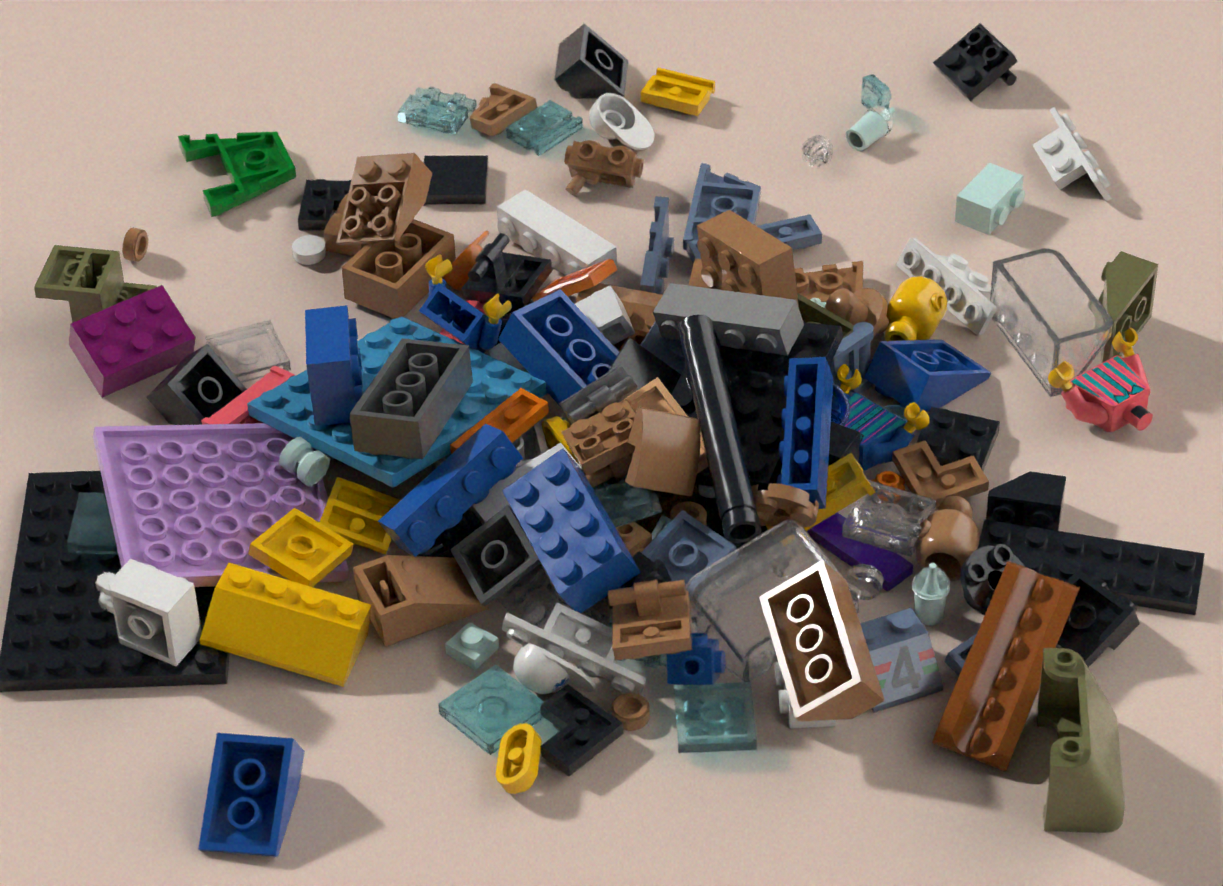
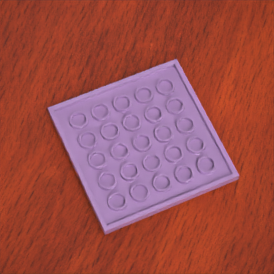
[93,423,349,587]

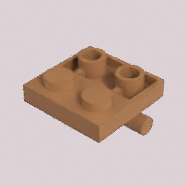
[562,399,636,488]
[608,580,692,661]

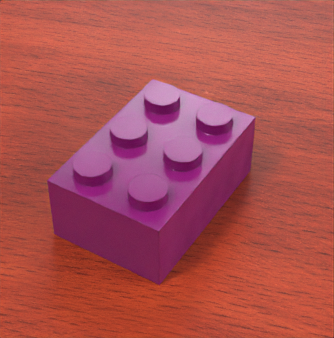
[69,285,196,398]

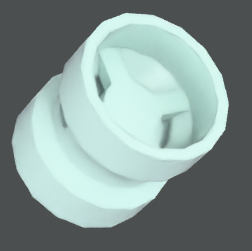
[279,437,330,486]

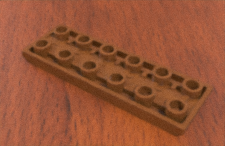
[932,561,1080,772]

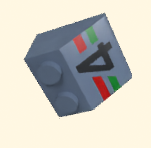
[860,608,943,712]

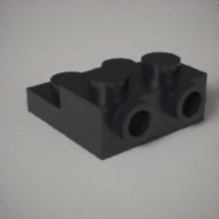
[1056,569,1140,667]

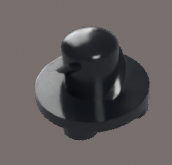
[960,544,1024,615]

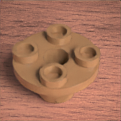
[825,288,889,336]

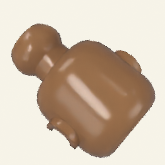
[916,496,979,582]

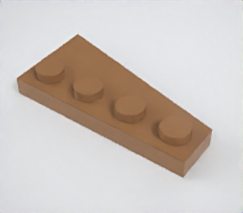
[795,261,864,302]

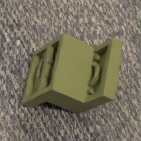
[34,245,157,323]

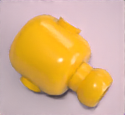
[884,276,947,341]

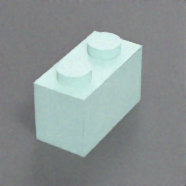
[955,163,1025,235]

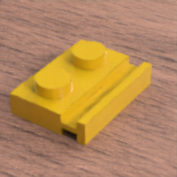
[640,67,715,116]

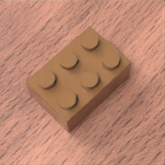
[697,209,799,306]
[342,219,456,319]

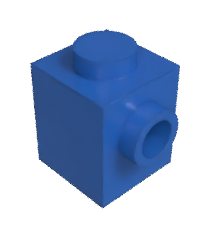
[666,633,726,685]

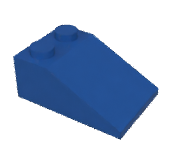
[864,339,991,412]
[198,733,305,857]

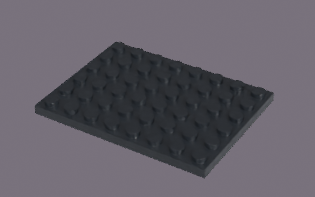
[0,471,230,692]

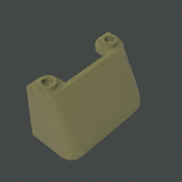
[1036,648,1125,833]

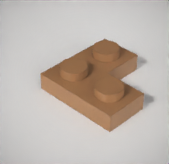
[892,440,989,512]

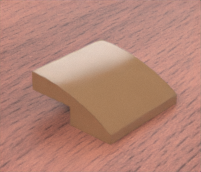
[625,407,701,496]

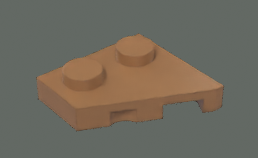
[470,83,538,136]

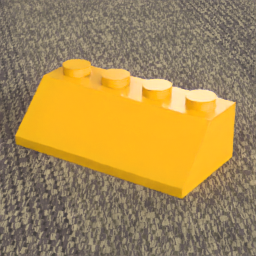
[199,562,372,687]

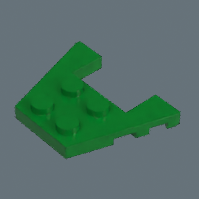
[178,131,296,217]

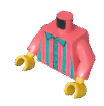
[1048,328,1153,432]

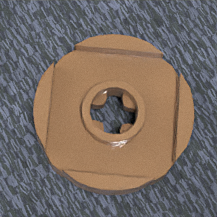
[751,484,819,535]

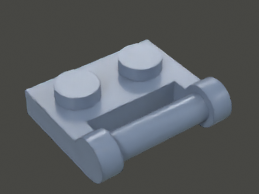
[830,322,874,395]

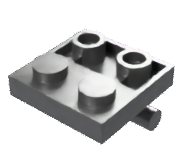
[559,365,637,424]

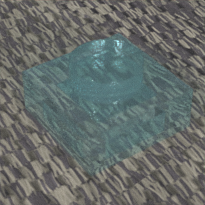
[861,74,891,115]

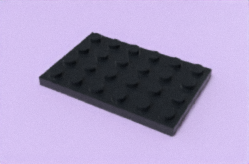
[671,322,844,491]

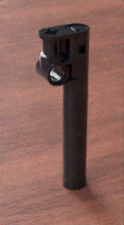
[677,315,761,543]

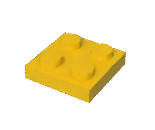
[248,508,354,587]

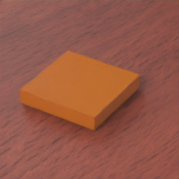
[532,259,617,302]

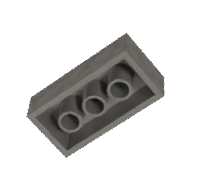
[349,338,473,459]

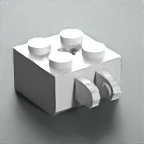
[95,558,202,666]

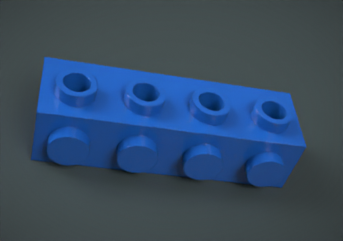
[777,357,833,509]
[378,424,524,557]

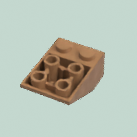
[336,153,432,245]
[353,555,489,647]

